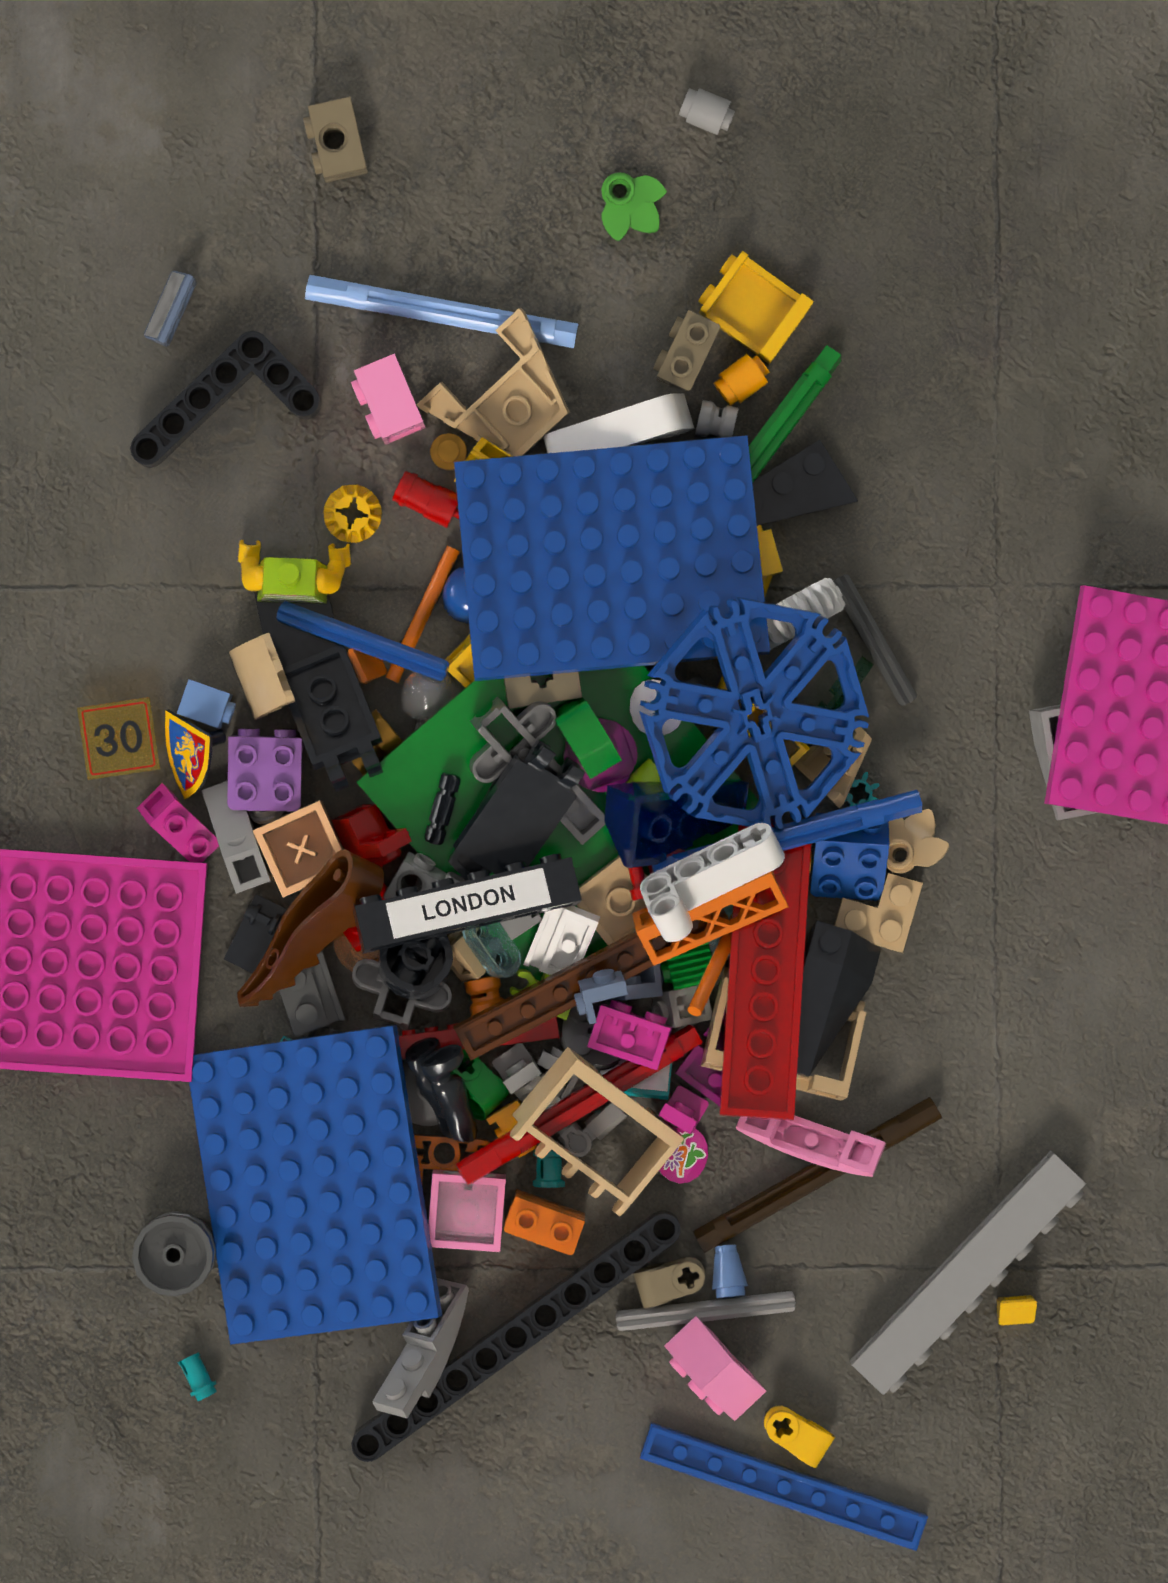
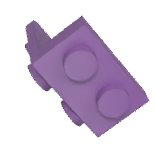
[227,728,305,811]

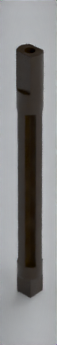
[693,1097,942,1253]

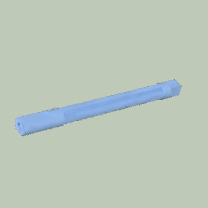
[305,275,578,348]

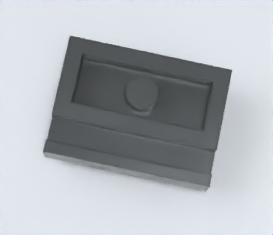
[279,951,345,1037]

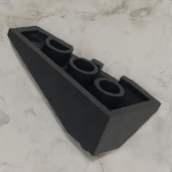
[797,921,881,1078]

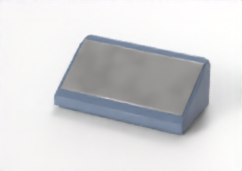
[144,271,197,347]

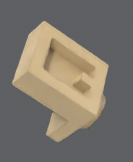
[447,927,488,982]

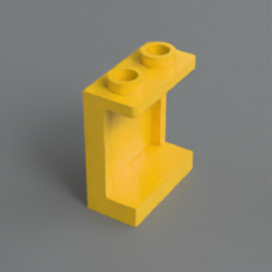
[698,251,814,364]

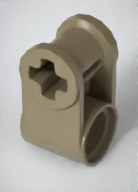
[633,1256,705,1308]

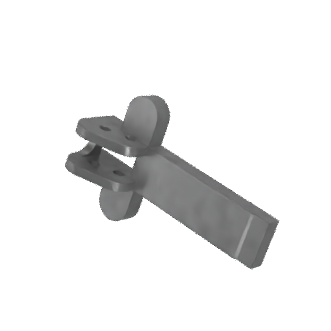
[470,696,610,845]
[352,877,452,1030]

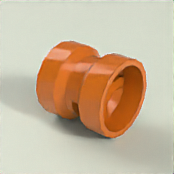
[464,974,504,1016]

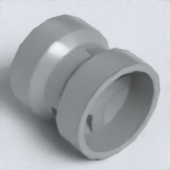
[695,400,738,438]

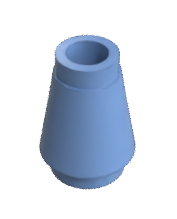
[712,1245,748,1299]

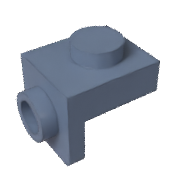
[574,969,628,1025]

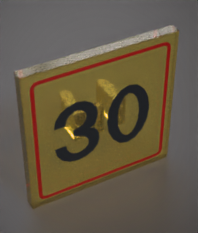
[77,697,160,780]

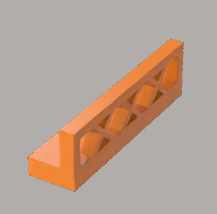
[632,871,788,966]

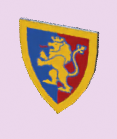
[165,709,226,799]

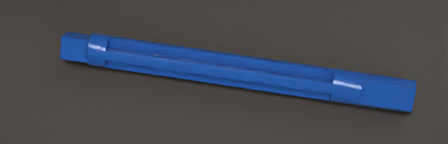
[651,790,922,873]

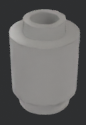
[679,88,735,135]

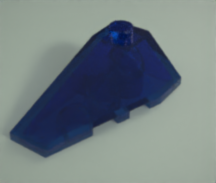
[604,781,749,868]

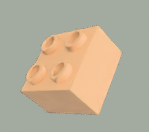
[253,800,344,898]

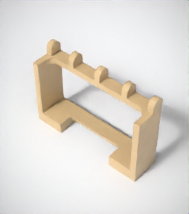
[700,966,866,1101]
[510,1047,684,1216]

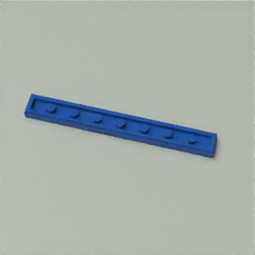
[640,1422,928,1551]

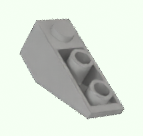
[202,781,273,894]

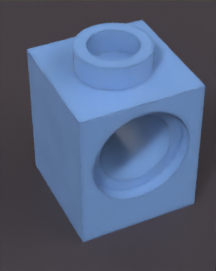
[176,679,236,729]

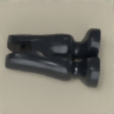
[405,1037,478,1143]

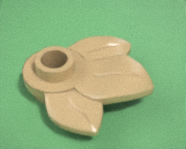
[887,809,949,874]

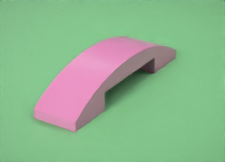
[736,1115,886,1177]

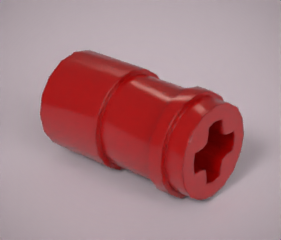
[392,471,459,528]

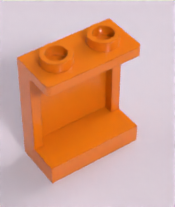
[504,1189,585,1255]

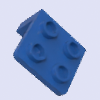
[810,813,890,901]

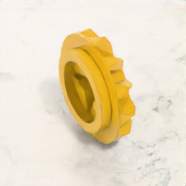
[324,485,382,543]

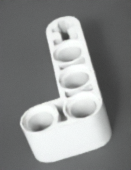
[543,393,695,453]
[640,823,785,942]

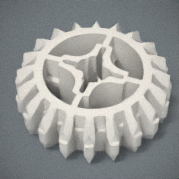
[767,578,846,650]

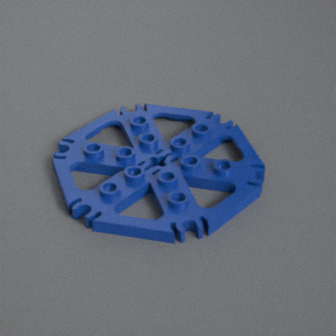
[639,597,869,831]

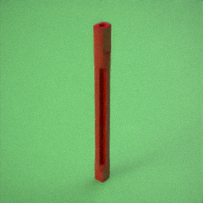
[455,1024,703,1186]

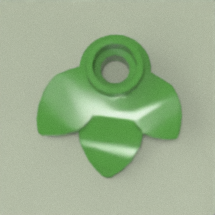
[601,173,667,241]

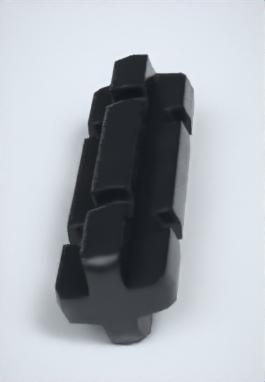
[424,773,461,845]

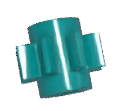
[845,772,880,807]

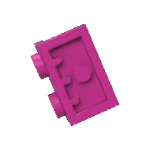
[587,1000,673,1070]

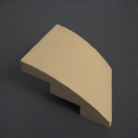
[229,633,295,720]

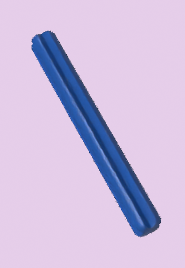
[276,601,449,681]

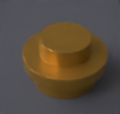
[430,433,467,470]

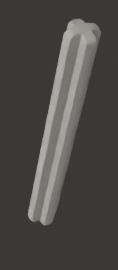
[615,1291,796,1331]

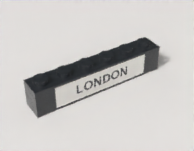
[353,853,582,954]

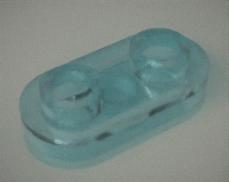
[462,923,521,978]

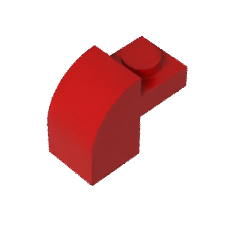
[331,803,412,866]

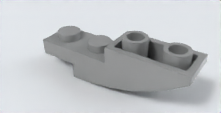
[372,1278,469,1418]

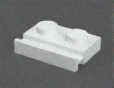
[523,906,600,975]

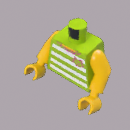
[238,540,351,604]

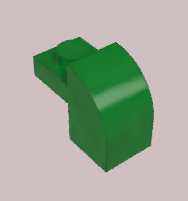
[554,697,622,779]

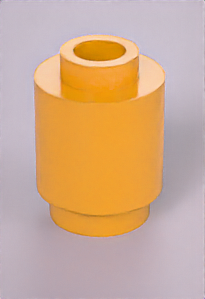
[713,354,770,406]

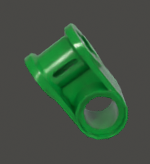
[450,1049,509,1121]

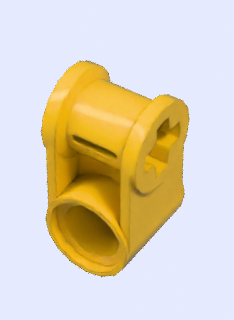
[764,1405,835,1468]

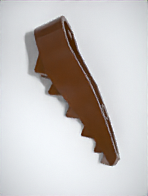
[237,849,384,1007]

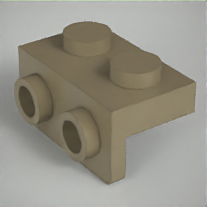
[653,310,720,391]

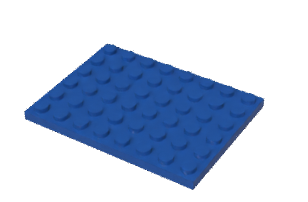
[454,436,770,681]
[189,1025,442,1345]

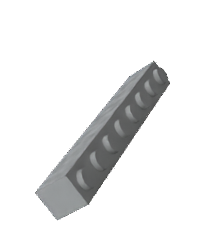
[849,1150,1086,1395]

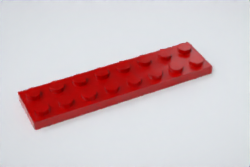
[719,824,811,1121]

